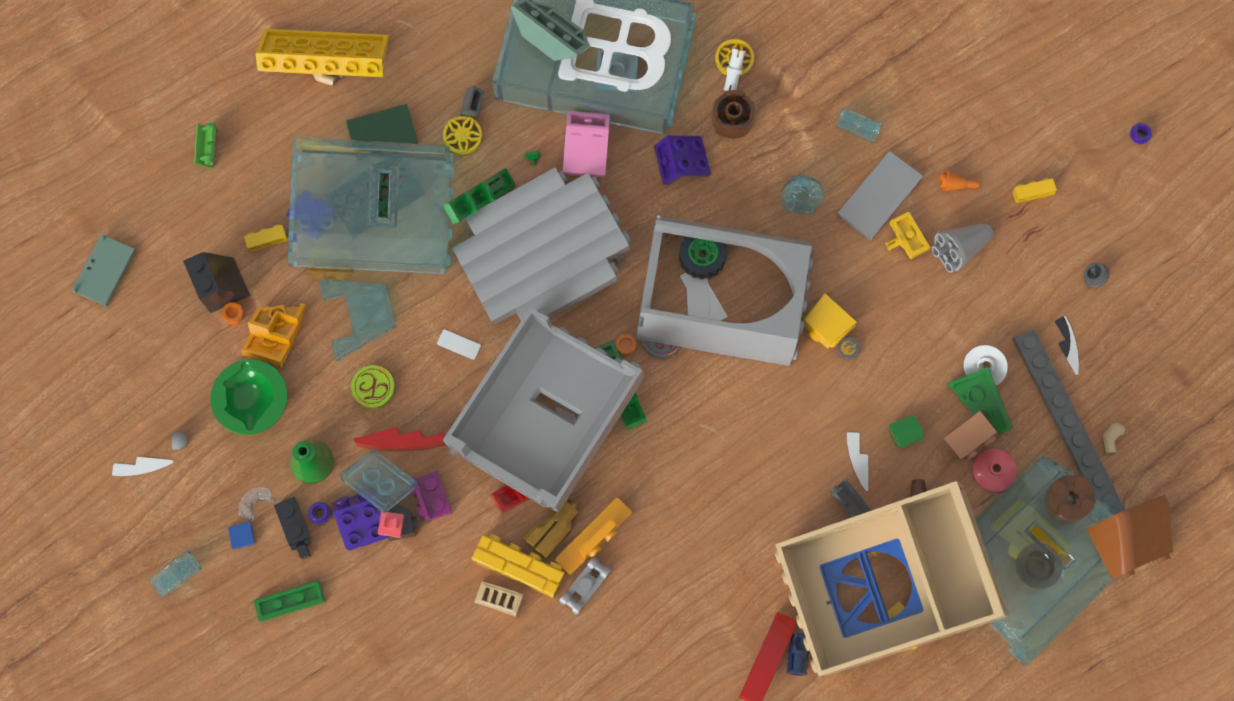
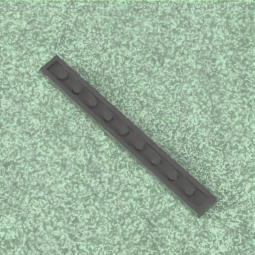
[1013,329,1125,520]

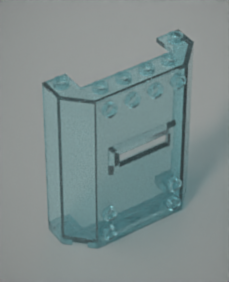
[288,137,454,274]
[976,455,1114,666]

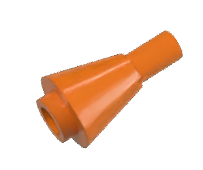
[939,170,980,192]

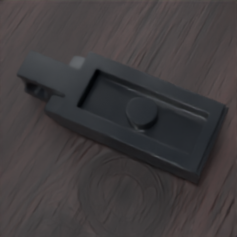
[274,497,311,560]

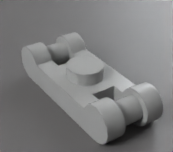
[559,556,613,615]

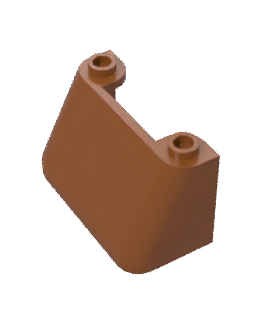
[1087,495,1173,579]

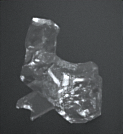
[238,487,276,522]

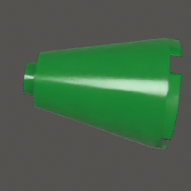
[290,440,334,484]

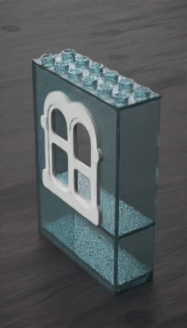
[492,0,697,134]

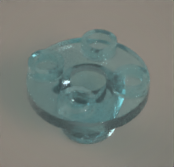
[781,174,824,214]

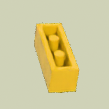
[1012,178,1057,204]
[244,224,288,252]

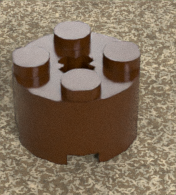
[712,90,755,139]
[1044,475,1096,523]

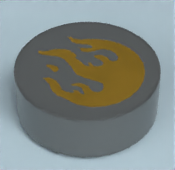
[838,337,860,360]

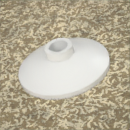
[964,345,1008,386]

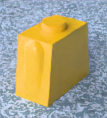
[802,293,857,349]

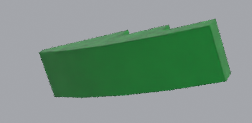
[443,168,516,225]
[594,341,647,430]

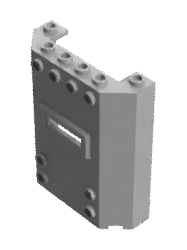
[443,307,645,512]

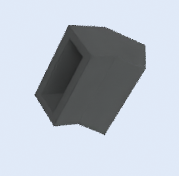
[460,86,484,119]

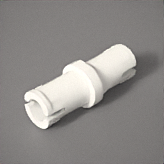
[723,48,746,91]

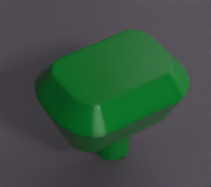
[524,151,541,165]

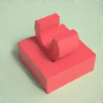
[378,511,405,538]

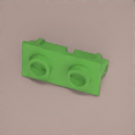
[194,122,218,169]

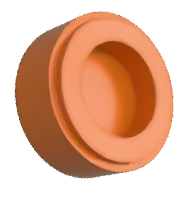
[222,302,245,325]
[615,334,637,356]

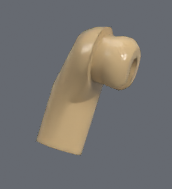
[313,74,337,86]
[1103,423,1125,454]

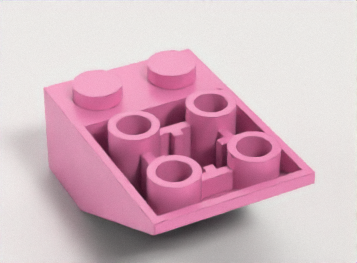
[563,111,610,177]

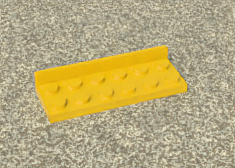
[256,29,389,77]

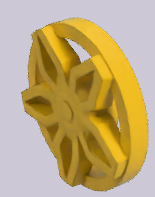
[715,39,754,77]
[443,116,482,155]

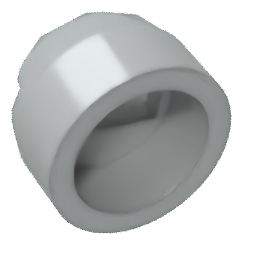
[172,432,188,450]

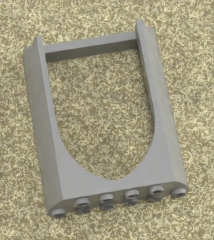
[636,215,813,366]

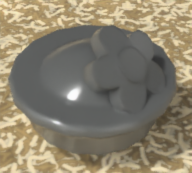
[1083,263,1110,287]

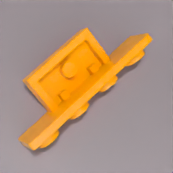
[555,498,632,575]

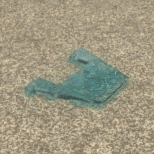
[319,280,396,361]

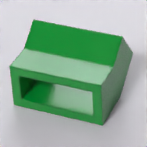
[889,415,925,448]

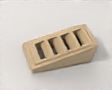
[474,581,524,617]

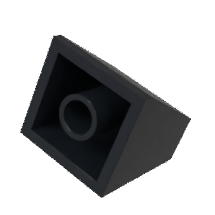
[183,252,250,313]

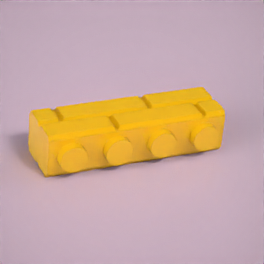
[472,534,565,599]

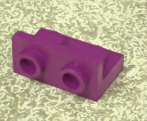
[409,471,452,522]

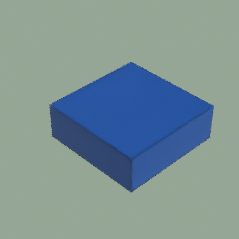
[228,522,256,550]

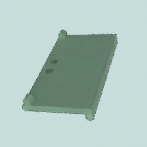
[71,234,136,307]

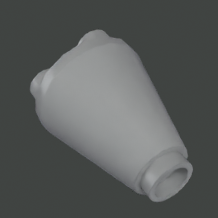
[931,223,994,273]

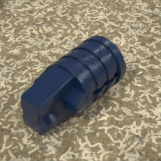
[787,633,809,676]

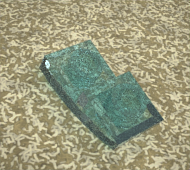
[149,551,202,598]

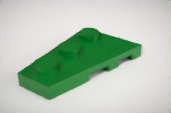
[947,367,1014,435]

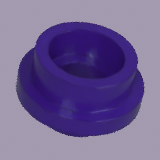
[1130,123,1152,144]
[308,502,331,524]

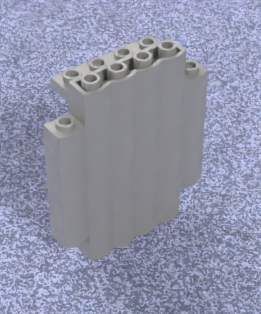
[452,167,632,325]

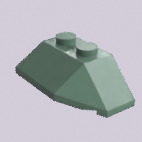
[511,0,590,61]

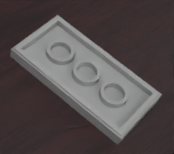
[837,151,923,241]

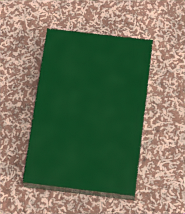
[346,104,418,161]

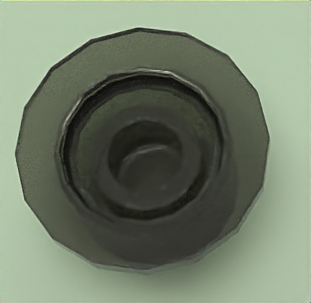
[1016,543,1063,589]

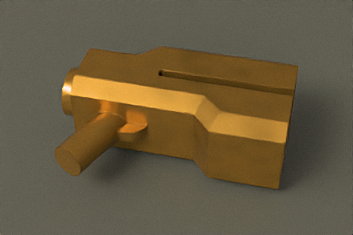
[523,499,579,560]

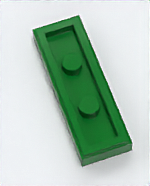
[254,580,326,622]

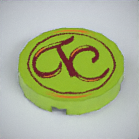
[351,365,395,409]

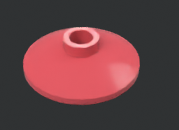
[972,449,1017,492]

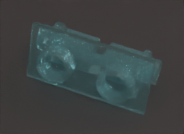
[835,108,882,143]

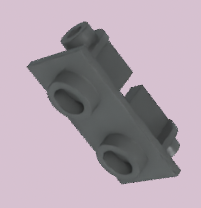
[831,479,872,518]

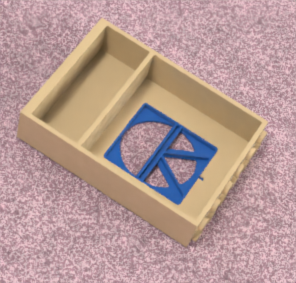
[775,481,1010,676]

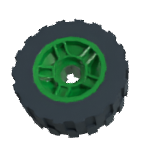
[679,237,727,280]

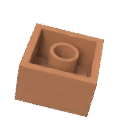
[944,411,997,462]

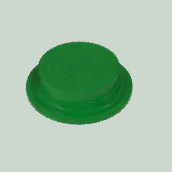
[210,359,288,435]

